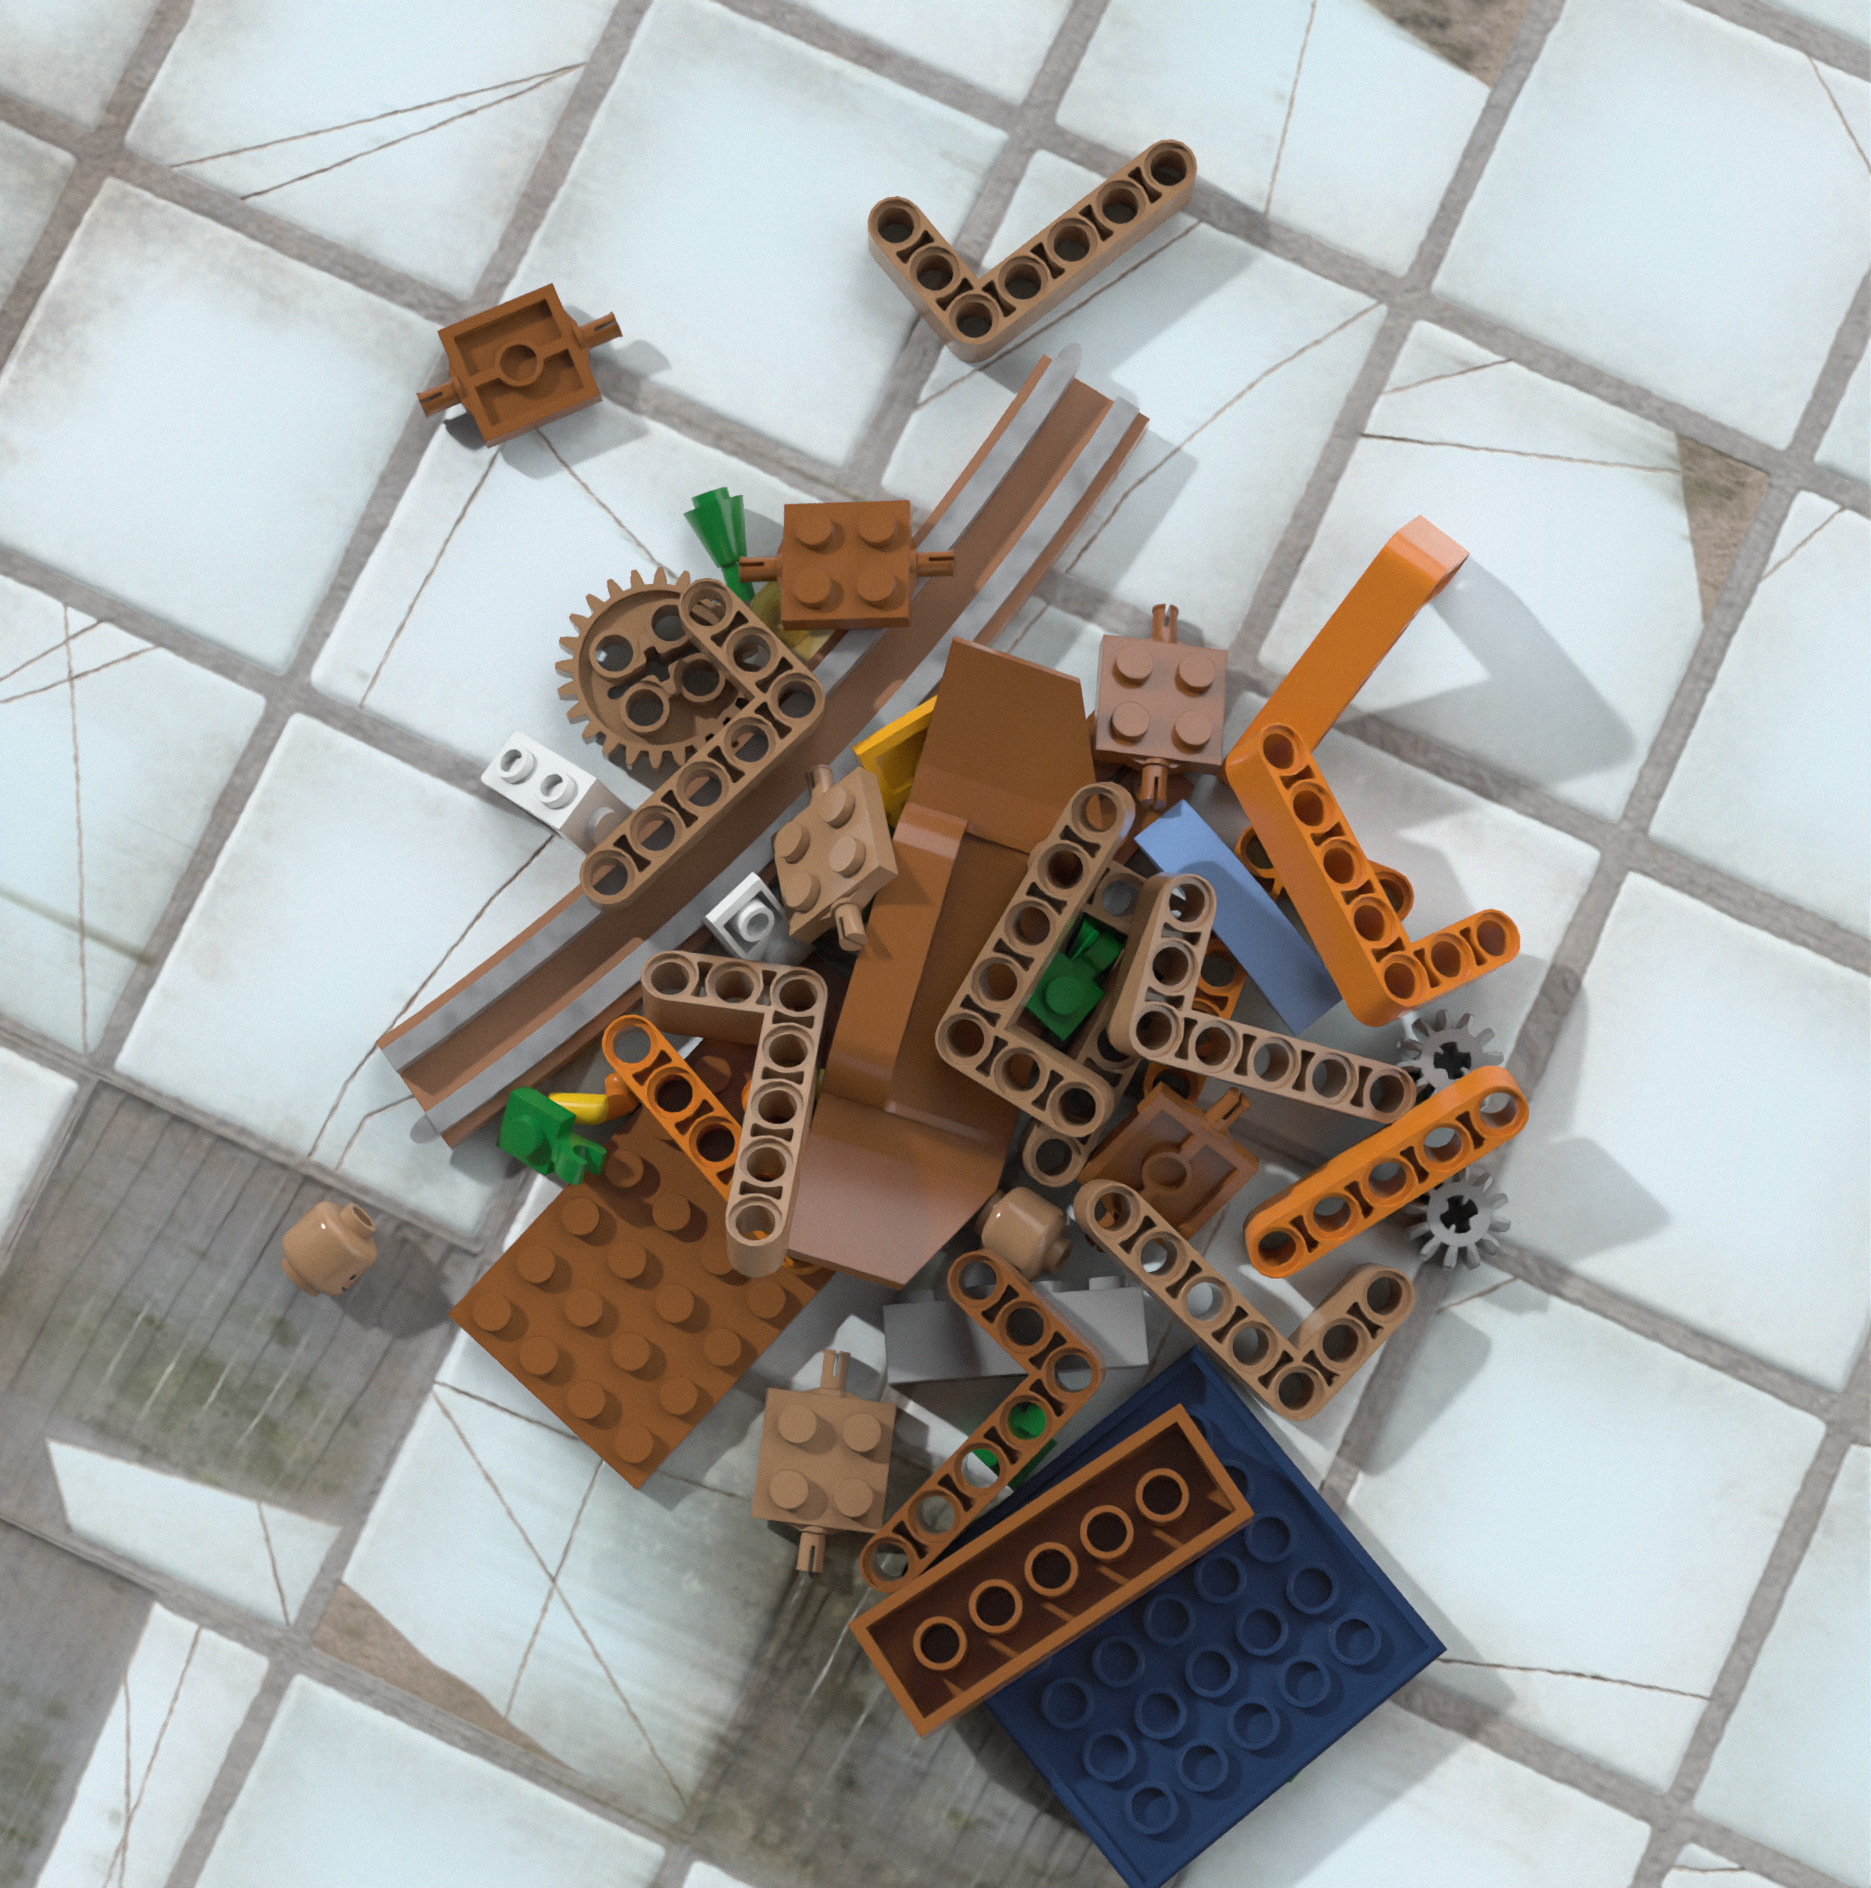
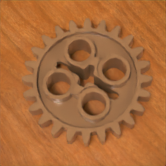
[555,567,761,774]

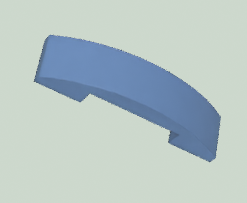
[1134,799,1343,1037]

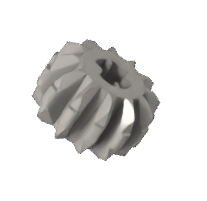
[1395,1009,1504,1109]
[1400,1165,1511,1272]

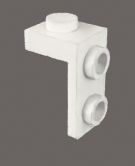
[481,731,633,857]

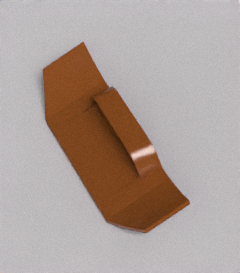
[786,636,1103,1291]

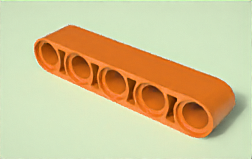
[602,1014,821,1275]
[1243,1066,1529,1279]

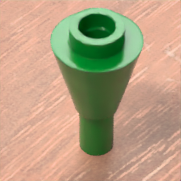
[683,487,757,603]

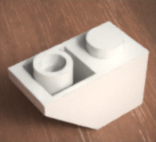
[700,872,816,966]

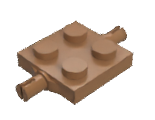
[771,764,898,951]
[750,1349,897,1573]

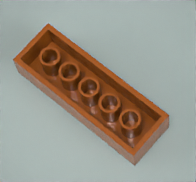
[848,1403,1255,1740]

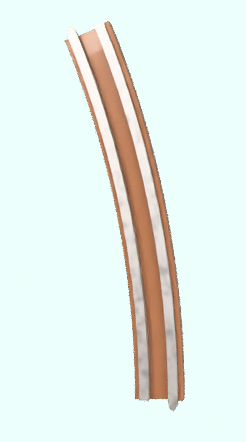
[375,343,1150,1149]

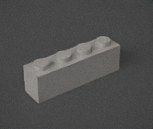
[883,1276,1149,1386]

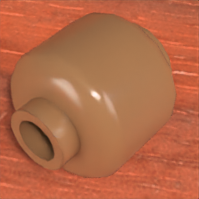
[974,1187,1074,1282]
[281,1200,378,1297]

